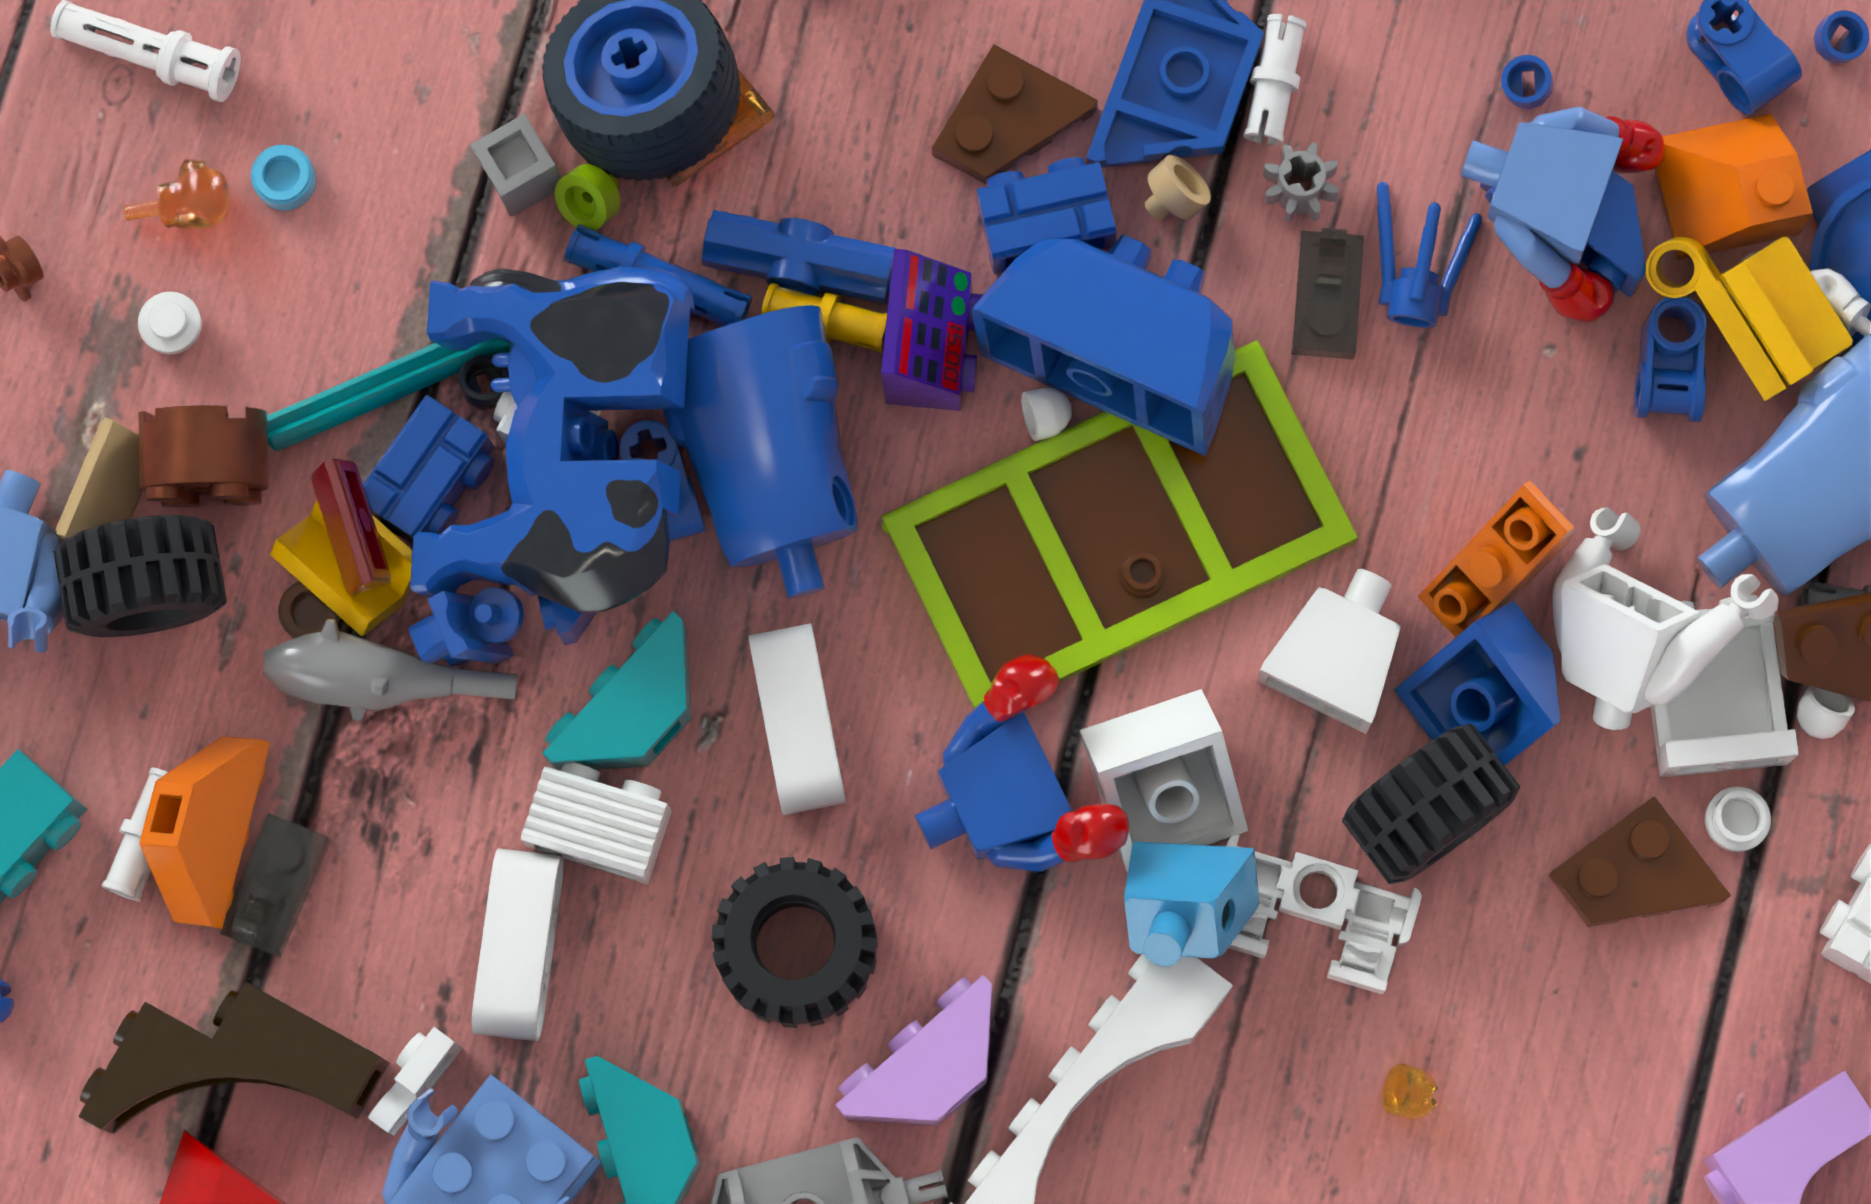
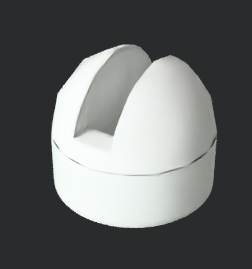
[1021,388,1072,441]
[1797,686,1855,739]

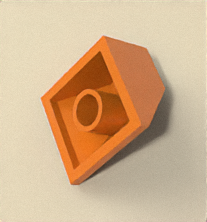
[1654,114,1813,260]

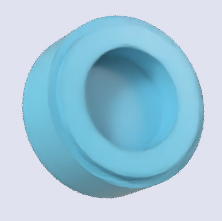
[251,145,316,211]

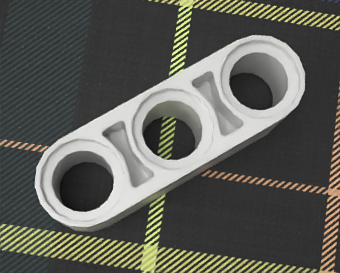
[748,623,846,815]
[472,848,564,1041]

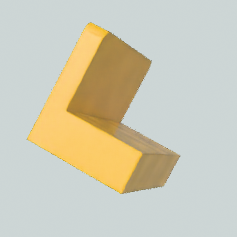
[1720,237,1853,385]
[270,499,413,637]

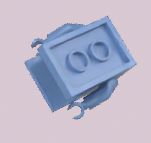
[382,1075,602,1204]

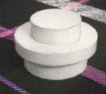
[138,292,202,355]
[1705,787,1771,852]

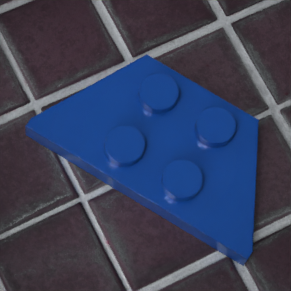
[1086,0,1264,168]

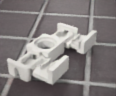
[1226,835,1422,995]

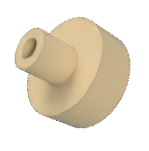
[1145,155,1211,221]

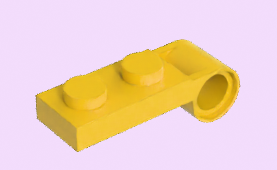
[1646,236,1789,401]

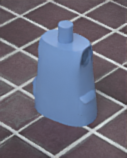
[1697,334,1871,596]

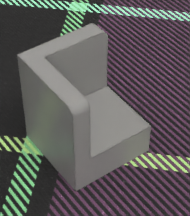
[470,113,561,216]

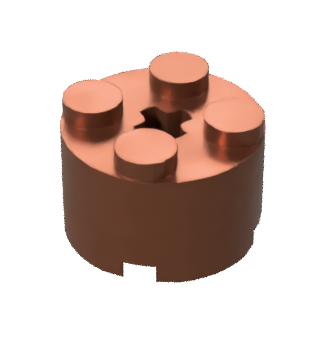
[138,405,269,507]

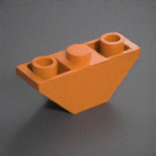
[1418,480,1575,638]
[139,736,270,929]

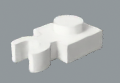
[368,1027,463,1136]

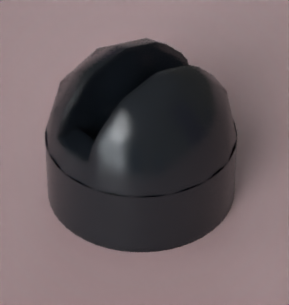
[459,354,509,410]

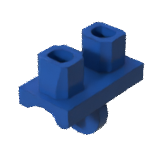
[409,587,524,667]

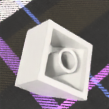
[1080,689,1248,872]

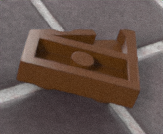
[932,44,1098,184]
[1773,592,1871,702]
[1549,796,1731,927]

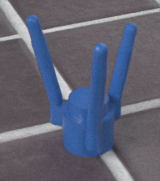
[1377,182,1482,328]

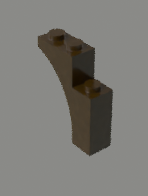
[78,982,390,1134]

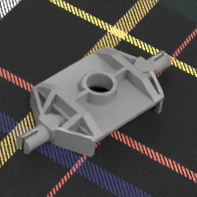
[711,1137,948,1204]

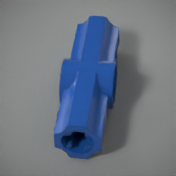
[701,210,897,304]

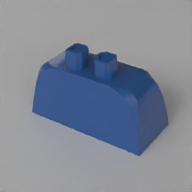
[971,235,1235,456]

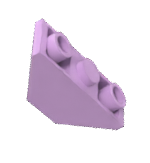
[835,975,993,1126]

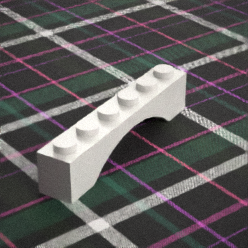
[950,954,1233,1204]

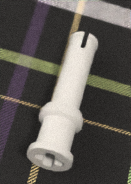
[50,0,241,102]

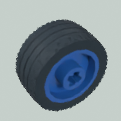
[542,0,741,181]

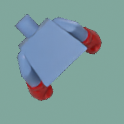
[1461,106,1665,323]

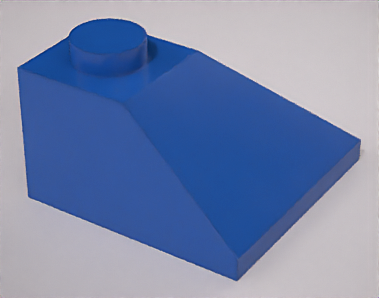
[1394,601,1561,766]

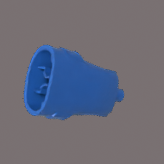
[662,305,857,598]

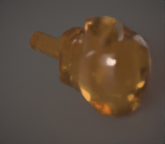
[123,159,230,229]

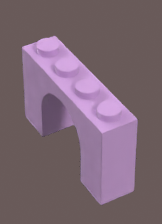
[1703,1071,1871,1204]

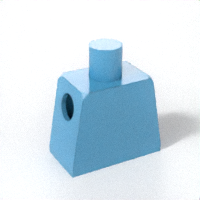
[1124,841,1260,967]

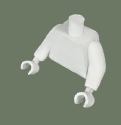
[1552,508,1779,730]

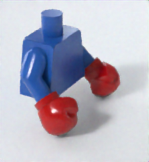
[914,654,1130,872]

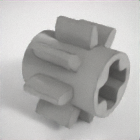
[1263,142,1339,223]

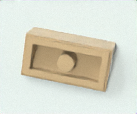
[55,417,142,541]

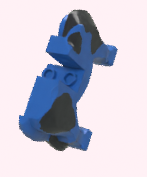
[410,267,694,613]

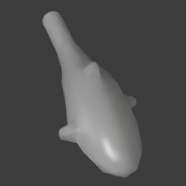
[263,619,517,721]

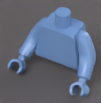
[0,470,64,653]

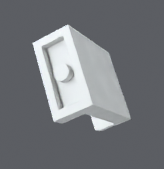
[1650,595,1799,778]

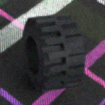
[53,515,227,637]
[1342,724,1520,884]
[711,857,878,1028]

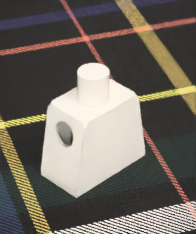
[1257,569,1401,734]

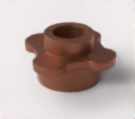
[0,235,44,302]

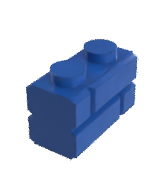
[976,157,1117,274]
[363,395,495,544]

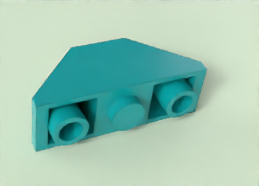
[542,611,691,771]
[579,1056,702,1204]

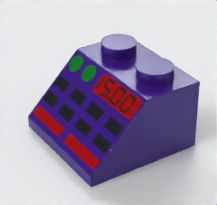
[881,249,983,411]

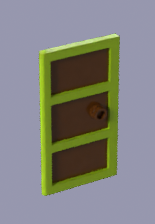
[881,340,1358,709]

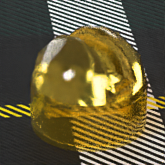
[1382,1063,1438,1119]

